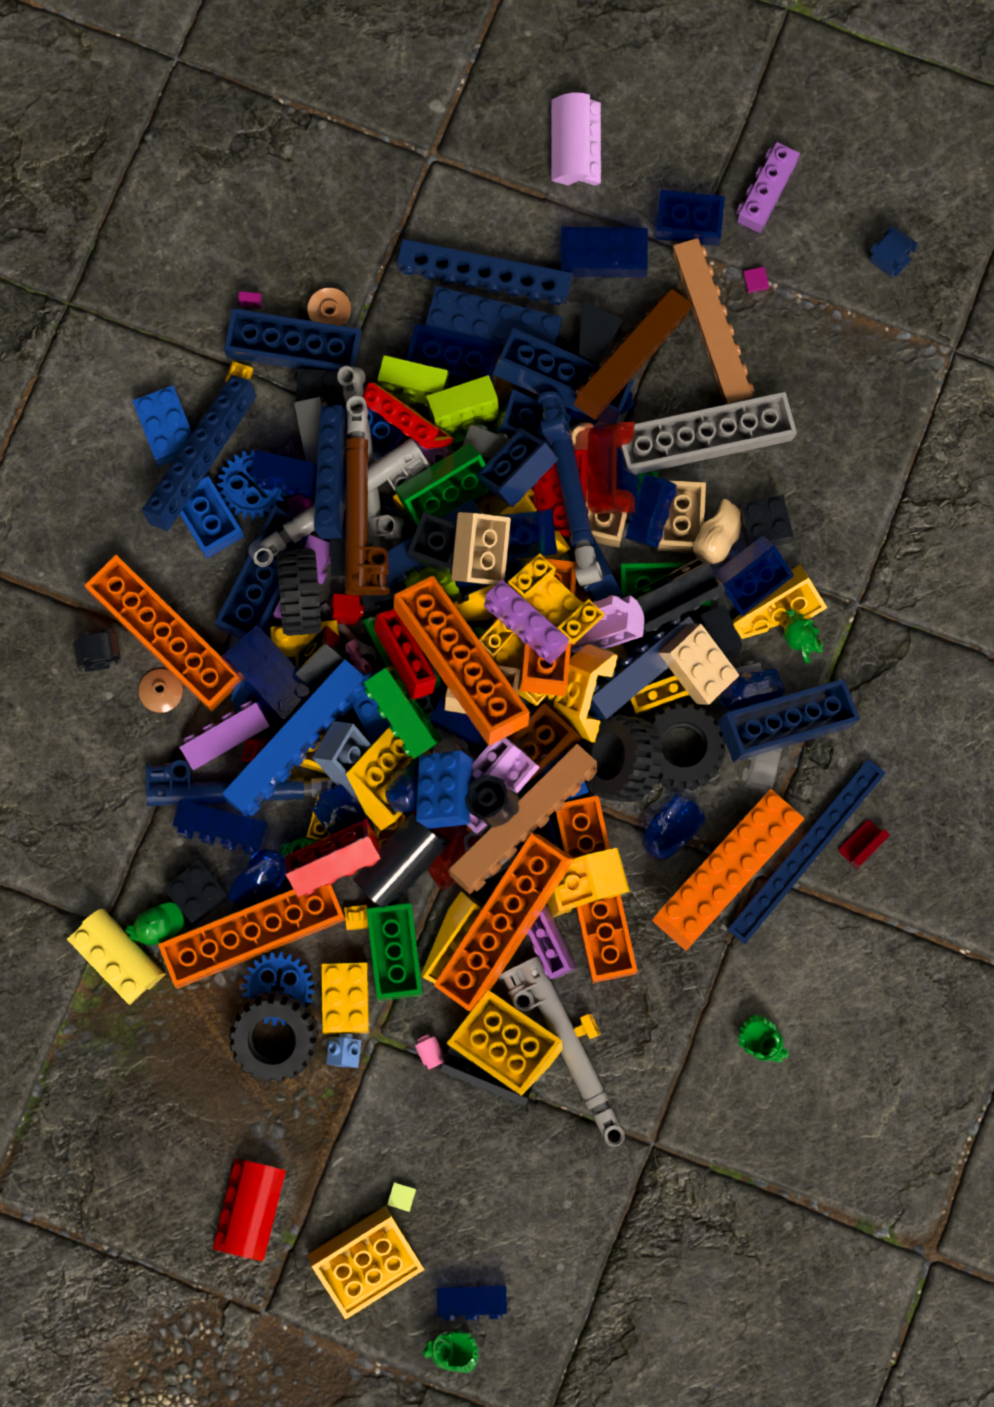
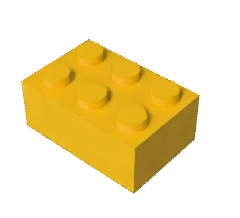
[322,963,370,1035]

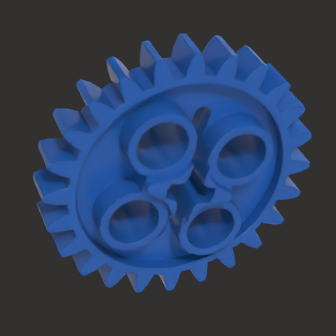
[217,450,289,521]
[241,952,315,1026]

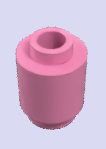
[415,1034,444,1070]

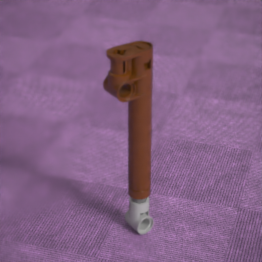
[345,396,390,596]

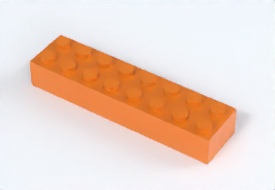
[84,555,243,712]
[394,576,530,746]
[652,789,805,951]
[554,796,638,984]
[434,834,575,1012]
[158,885,345,989]

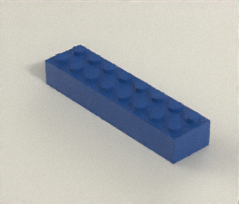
[222,660,366,818]

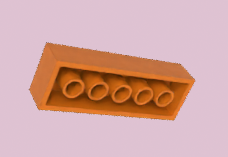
[519,557,577,696]

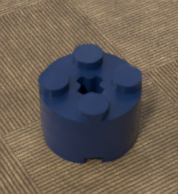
[870,226,918,278]

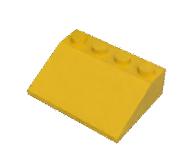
[346,727,432,830]
[447,990,563,1096]
[307,1206,424,1319]

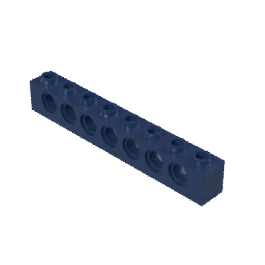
[397,239,572,305]
[142,375,257,531]

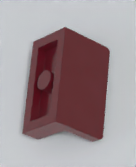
[838,820,890,869]

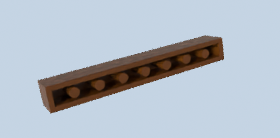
[574,289,693,420]

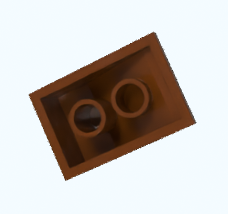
[510,703,582,782]

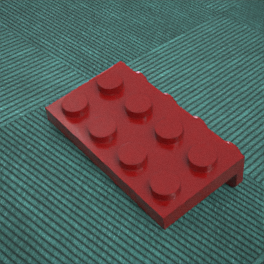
[362,383,454,449]
[530,449,589,537]

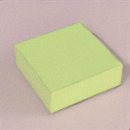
[387,1183,416,1212]

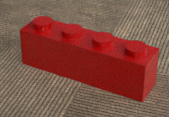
[374,609,437,700]

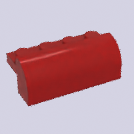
[213,1159,286,1262]

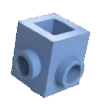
[326,1033,361,1068]

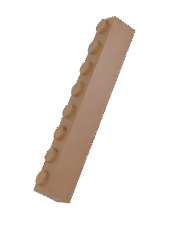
[672,238,755,405]
[449,744,597,894]

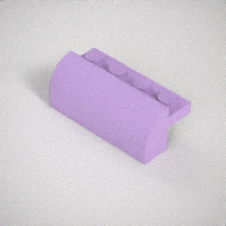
[551,93,601,186]
[570,596,644,654]
[467,737,540,836]

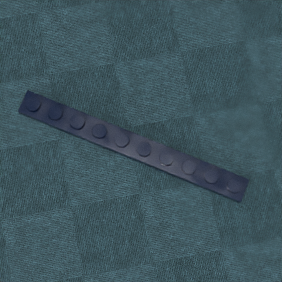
[727,759,886,945]

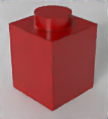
[329,594,363,625]

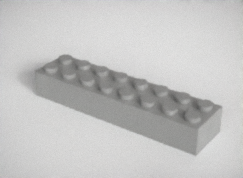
[614,392,797,477]

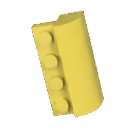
[67,909,166,1005]

